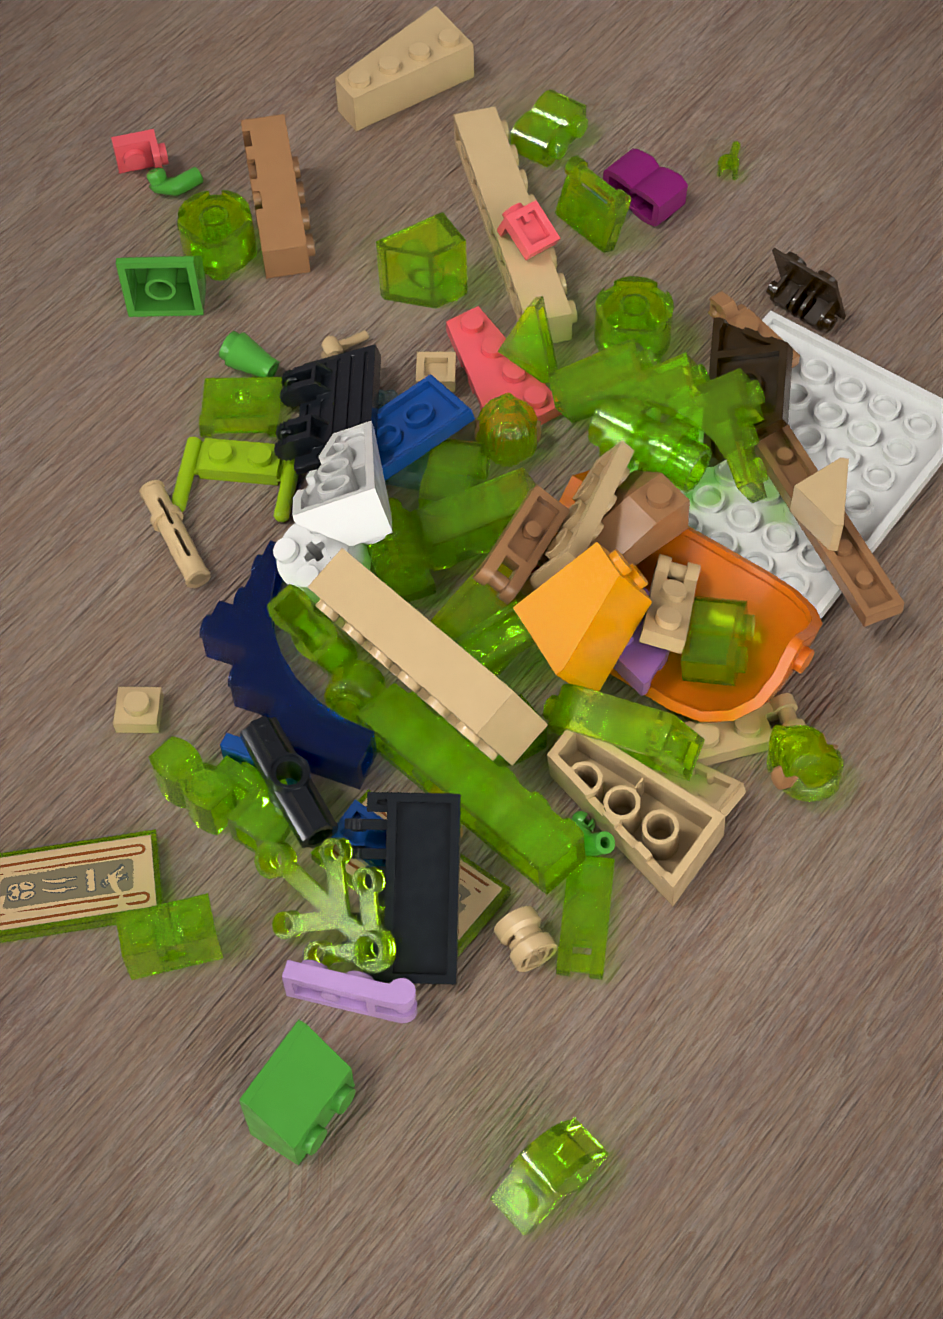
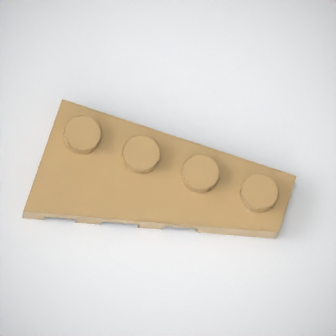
[520,440,634,597]

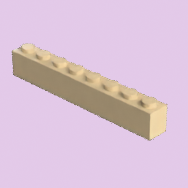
[454,107,577,349]

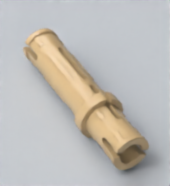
[139,480,211,588]

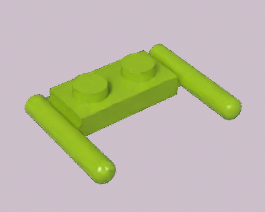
[171,437,299,523]

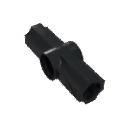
[240,715,338,849]

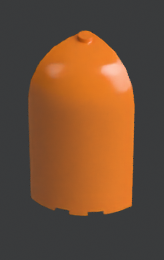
[487,470,823,722]

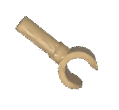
[321,330,369,359]

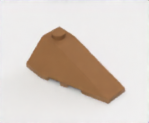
[588,470,690,565]

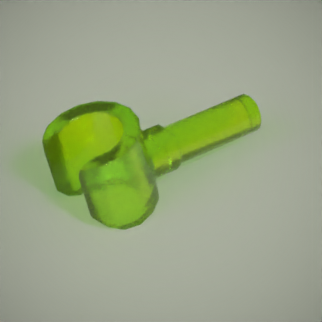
[717,141,741,180]

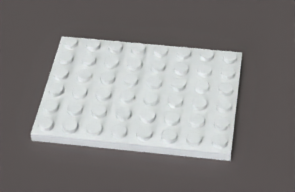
[630,310,943,619]

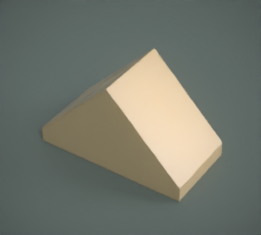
[790,457,849,551]

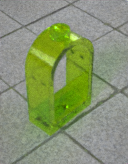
[543,684,705,781]

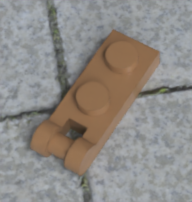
[472,484,570,605]

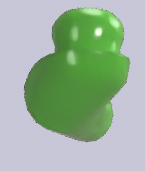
[565,811,615,857]

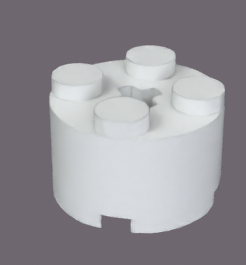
[273,523,374,607]

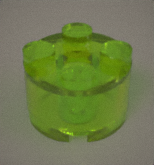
[177,190,257,281]
[594,276,674,366]

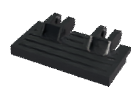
[274,344,381,475]
[341,792,462,985]

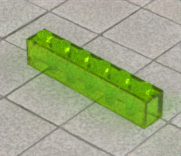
[356,682,586,895]

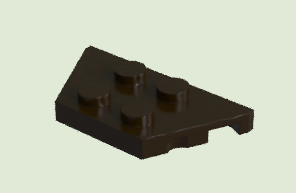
[702,317,793,467]

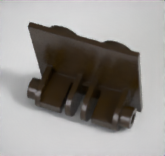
[766,248,846,331]

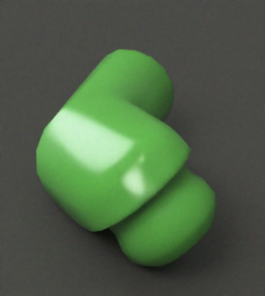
[146,167,203,196]

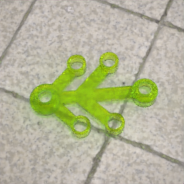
[254,837,397,974]

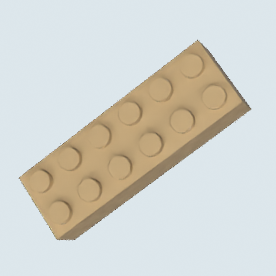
[308,548,548,766]

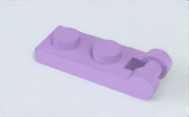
[282,960,418,1023]

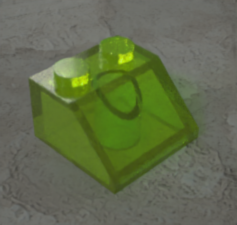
[376,212,468,309]

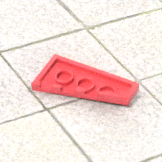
[446,306,563,448]

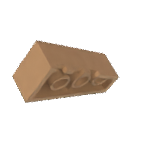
[241,114,316,279]

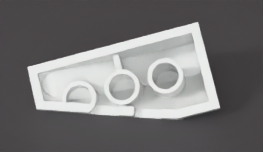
[292,421,393,546]

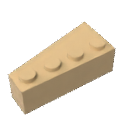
[335,6,474,131]
[547,720,725,906]

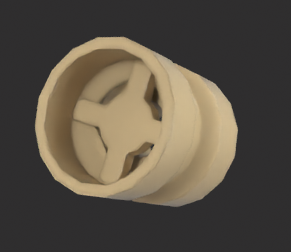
[494,906,557,972]

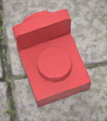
[111,129,169,174]
[497,200,560,260]

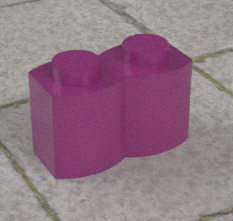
[602,148,688,226]

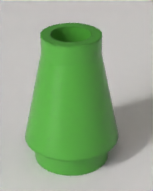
[219,331,279,381]

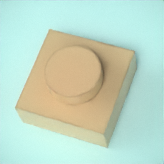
[416,352,456,392]
[113,687,164,733]

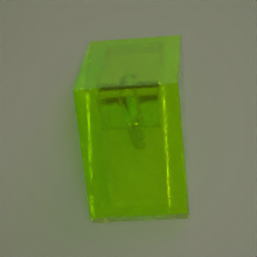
[498,296,559,383]

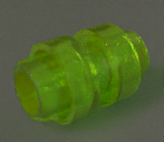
[588,395,711,493]

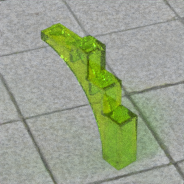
[548,337,768,503]

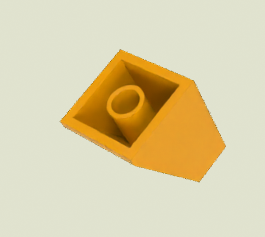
[513,542,652,698]

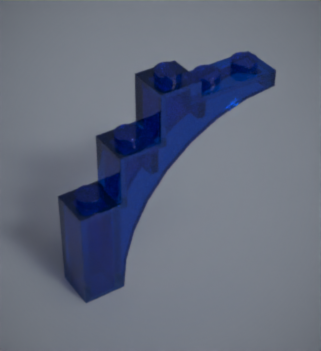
[199,540,377,790]

